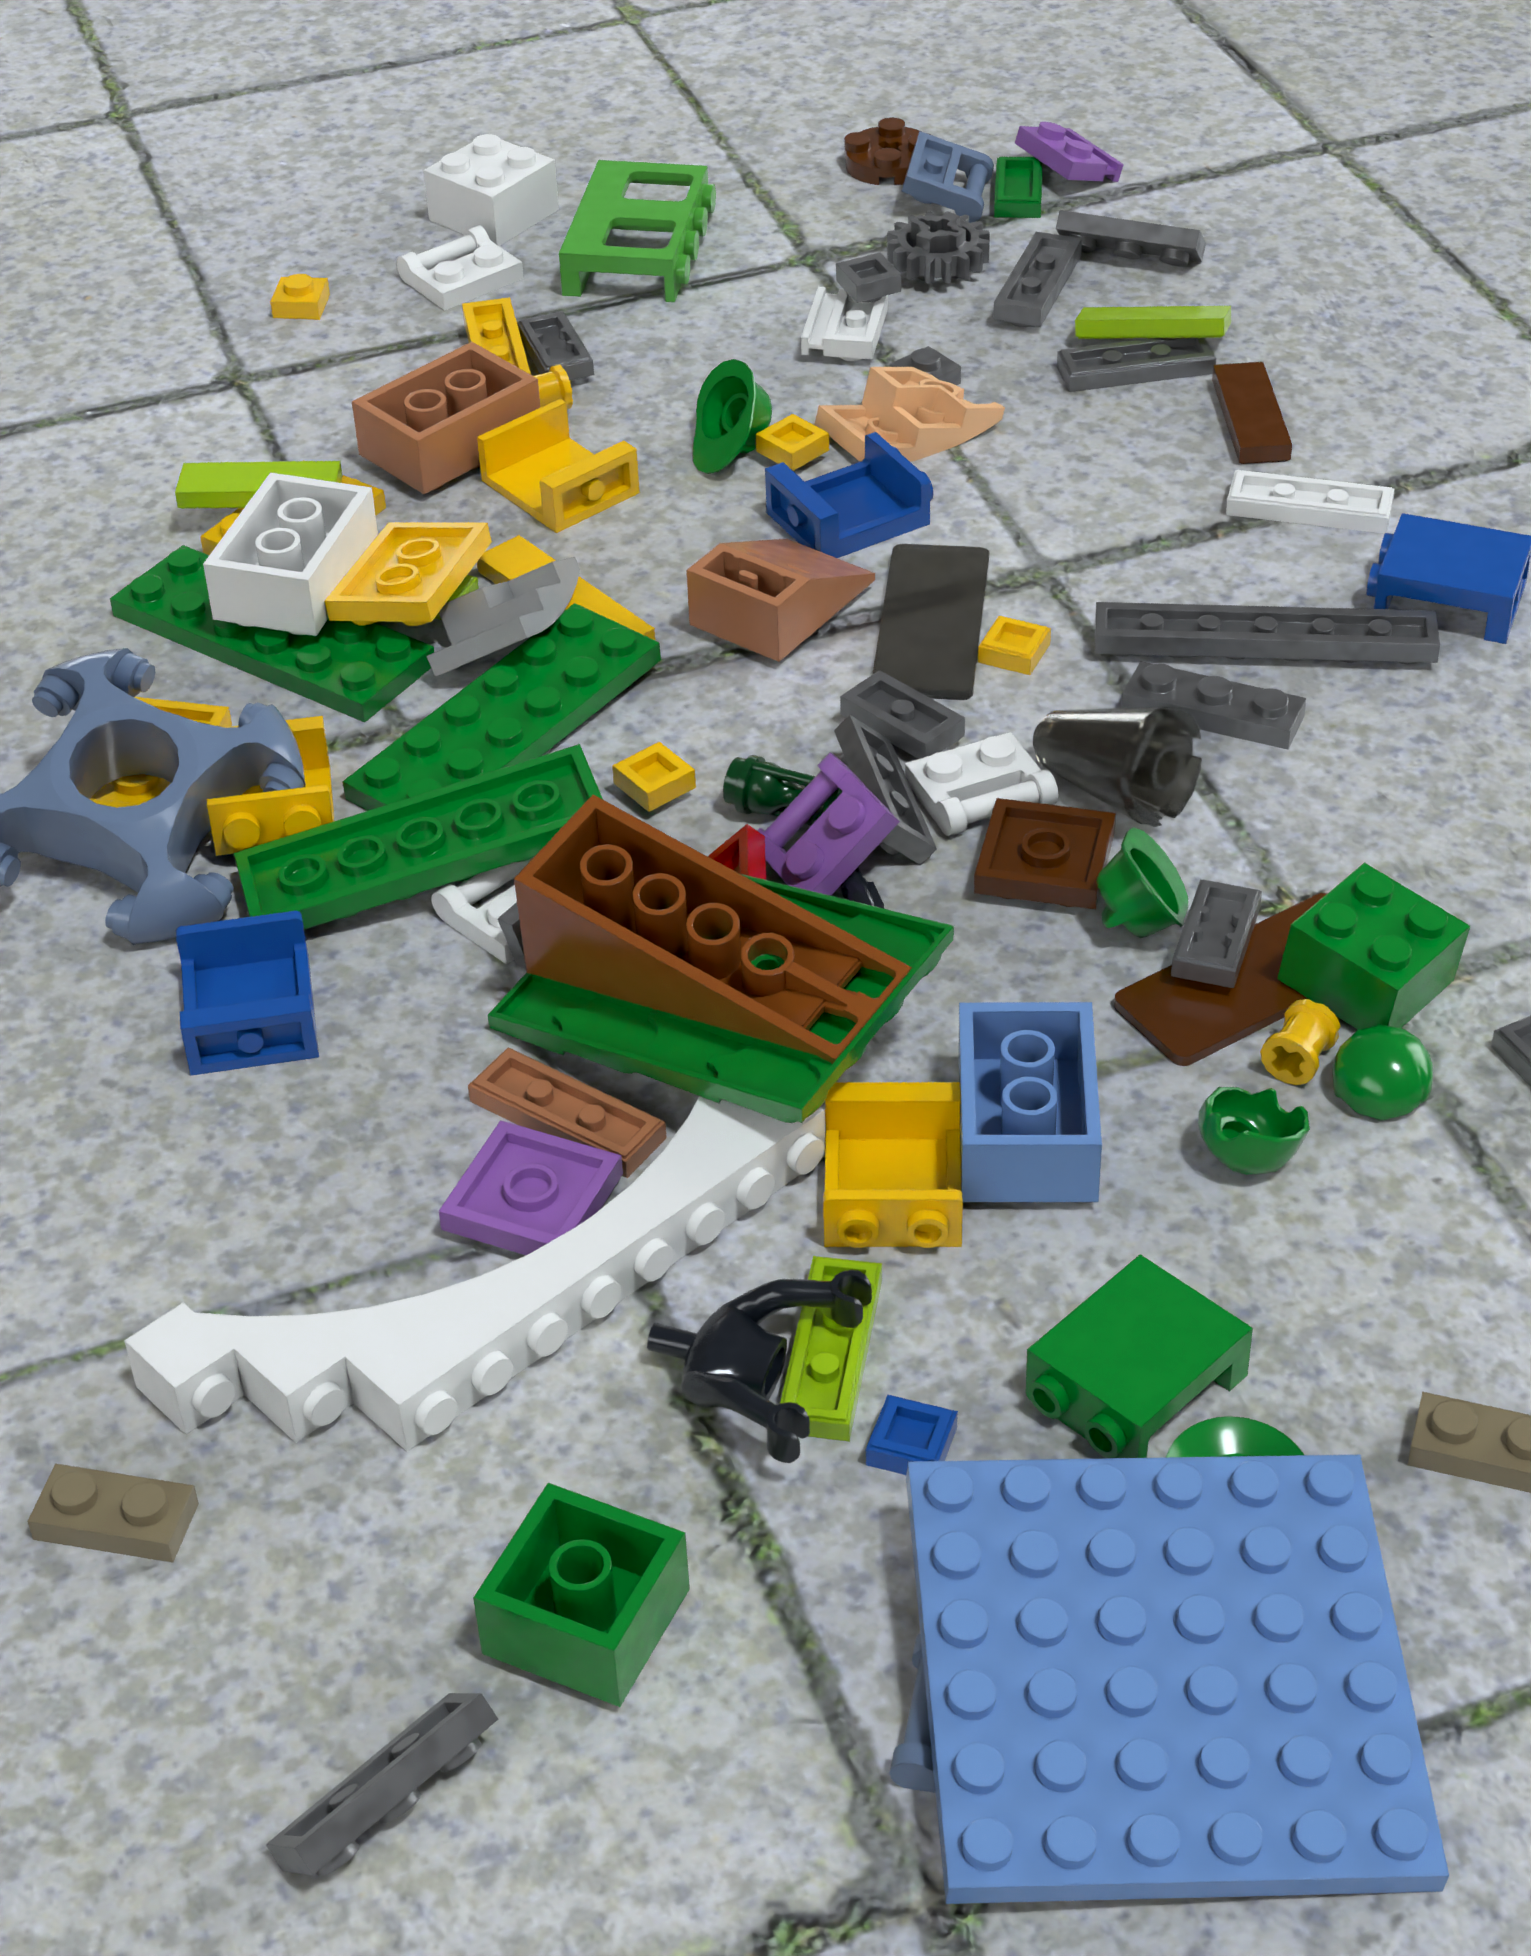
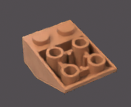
[686,539,875,662]

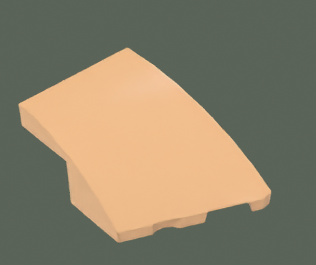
[815,367,1005,462]

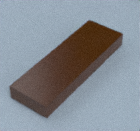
[1212,362,1292,464]

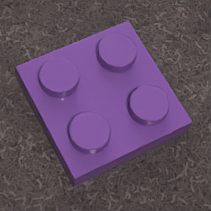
[439,1120,623,1255]

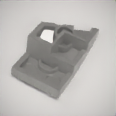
[427,557,580,677]

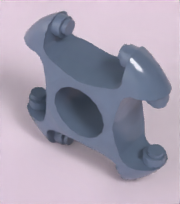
[0,648,306,945]

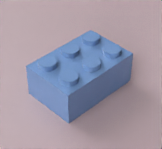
[958,1002,1102,1202]

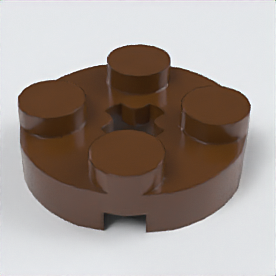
[844,117,933,185]

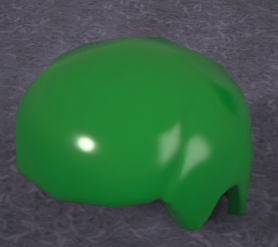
[1332,1024,1433,1121]
[1198,1087,1310,1175]

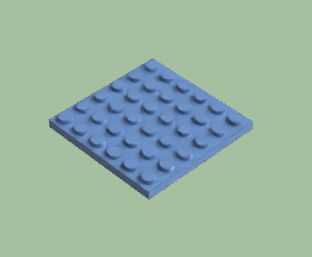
[906,1454,1449,1904]

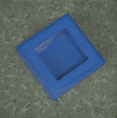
[866,1395,958,1475]

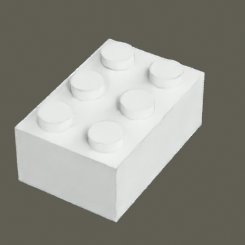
[203,473,378,636]

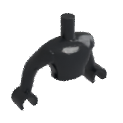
[647,1270,872,1463]

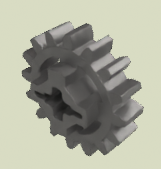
[887,211,990,283]

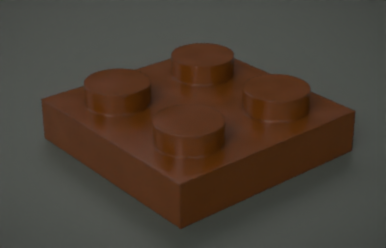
[974,798,1116,910]

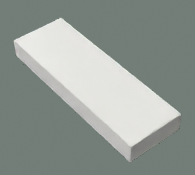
[1226,470,1394,534]

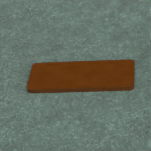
[1114,893,1327,1066]

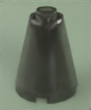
[1033,707,1202,827]

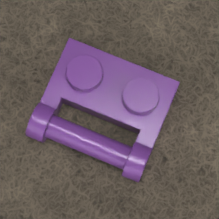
[757,752,900,896]

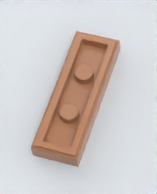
[468,1047,667,1178]

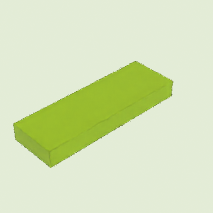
[1075,305,1231,339]
[175,461,343,509]
[780,1256,882,1442]

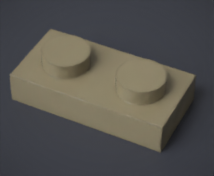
[1407,1391,1531,1493]
[27,1463,199,1563]

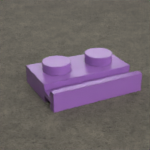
[1015,122,1124,182]

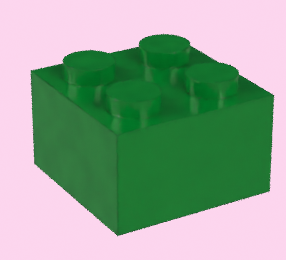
[1277,862,1471,1030]
[473,1483,690,1707]

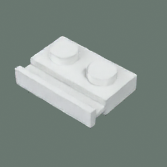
[801,286,888,361]

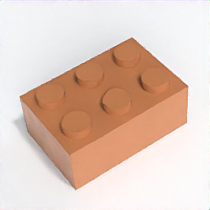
[352,342,540,494]

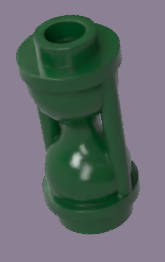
[723,755,843,827]

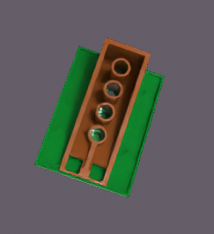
[488,795,954,1123]

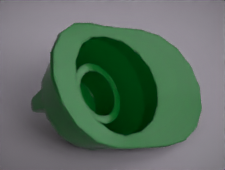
[693,359,772,474]
[1096,827,1188,938]

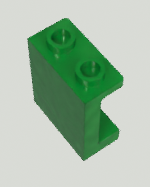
[1025,1254,1253,1458]

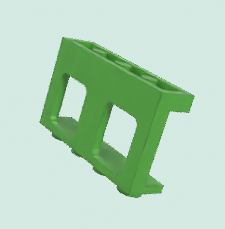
[559,160,716,302]

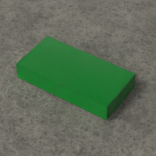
[994,157,1042,218]

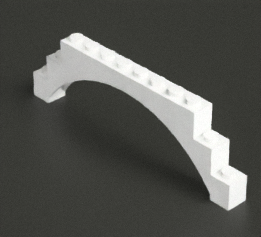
[124,1096,825,1452]

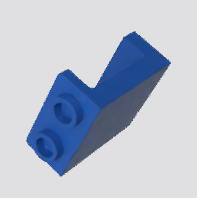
[765,432,933,558]
[1366,513,1531,644]
[176,911,319,1076]

